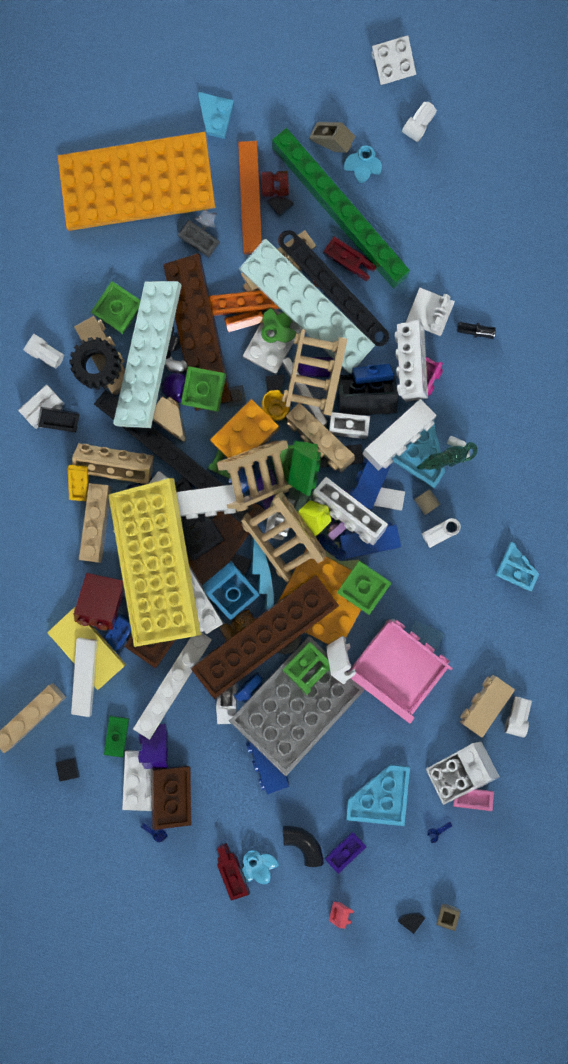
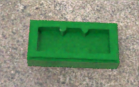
[104,716,130,758]

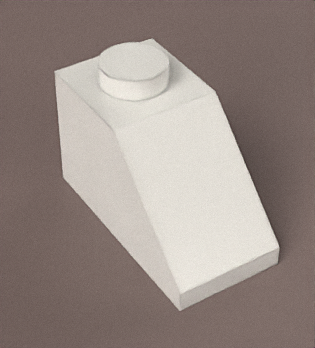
[216,683,237,724]

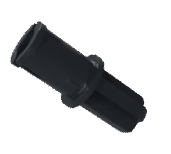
[457,322,496,339]

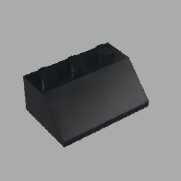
[338,373,398,415]

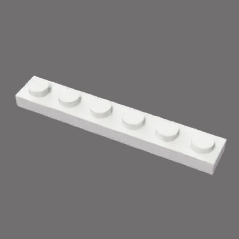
[133,633,212,740]

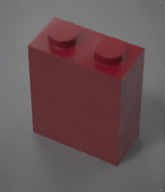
[73,573,124,630]

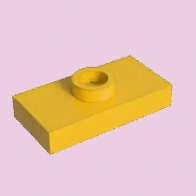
[67,465,89,502]

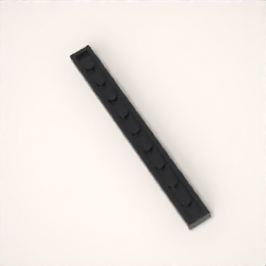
[94,389,253,524]

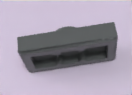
[178,220,220,258]

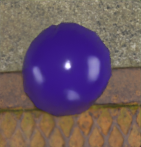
[162,373,186,403]

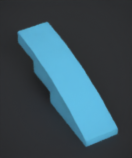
[251,537,274,612]

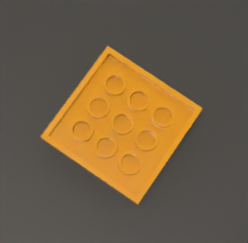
[278,548,361,645]

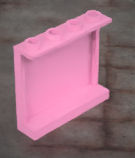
[348,619,453,724]

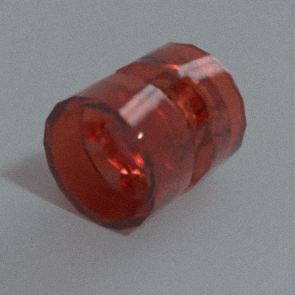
[261,171,289,197]

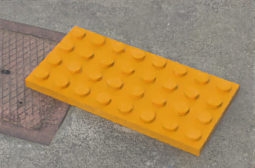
[58,132,216,231]

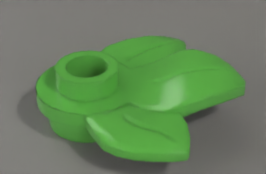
[261,308,296,343]

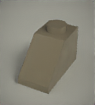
[309,122,355,153]

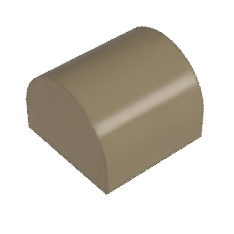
[414,489,440,515]
[436,904,461,931]

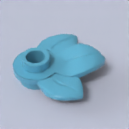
[344,146,382,183]
[242,850,279,884]

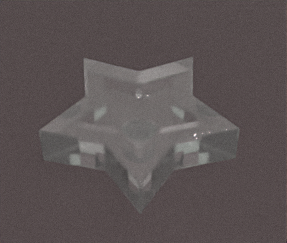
[195,209,217,230]

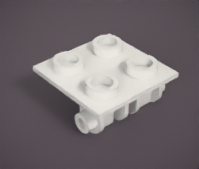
[371,35,416,85]
[406,288,455,336]

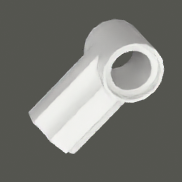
[402,102,437,142]
[23,334,64,369]
[421,518,461,548]
[504,696,532,738]

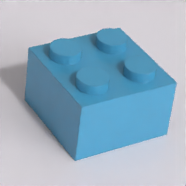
[202,561,260,620]

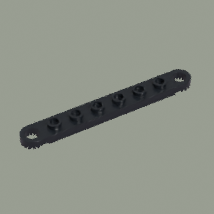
[278,230,389,347]

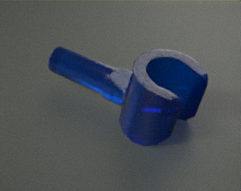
[427,822,452,843]
[141,823,168,842]

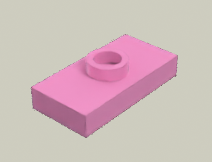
[453,789,494,811]

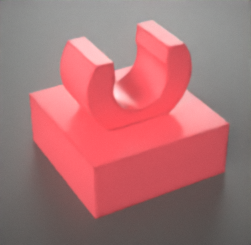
[329,902,354,929]

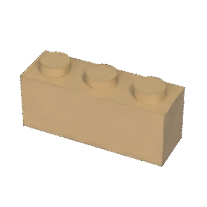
[460,675,515,738]

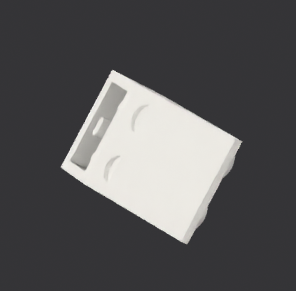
[426,742,500,805]

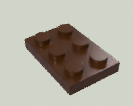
[151,766,191,830]

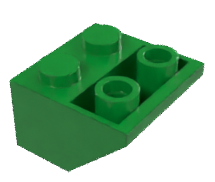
[288,441,321,496]

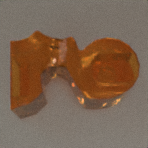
[219,609,255,640]

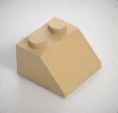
[153,396,186,442]

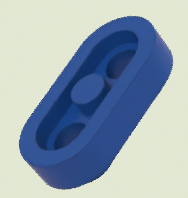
[233,672,263,702]

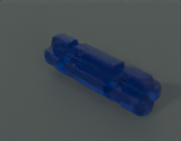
[316,533,346,561]

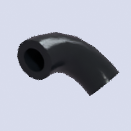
[283,826,324,867]

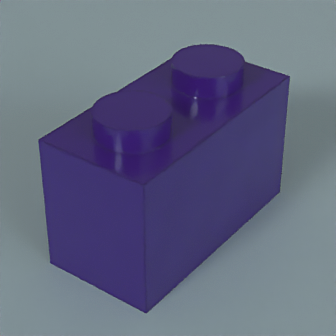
[138,724,168,769]

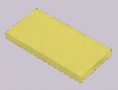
[47,607,127,690]

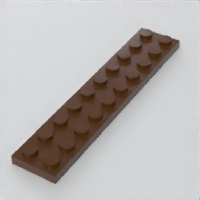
[124,495,265,669]

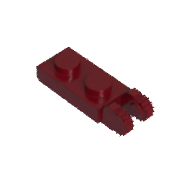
[323,236,376,281]

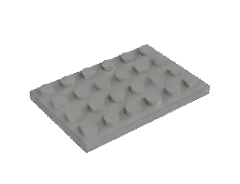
[229,636,364,776]

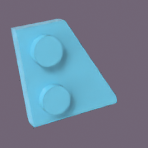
[198,92,234,139]
[495,542,539,592]

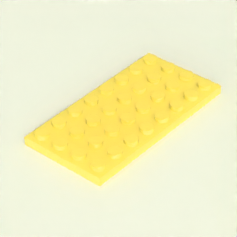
[108,478,201,647]

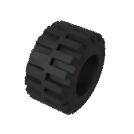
[69,337,122,390]

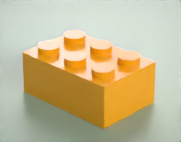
[210,399,279,469]

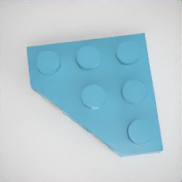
[393,421,445,488]
[346,764,410,826]

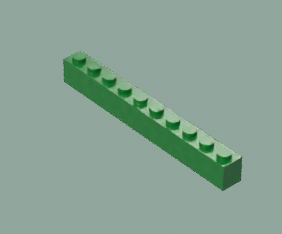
[272,128,410,289]

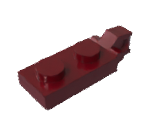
[217,843,250,901]

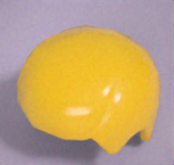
[261,390,291,421]

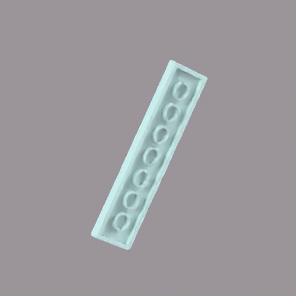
[239,239,375,374]
[113,281,182,428]

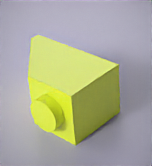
[298,500,332,537]

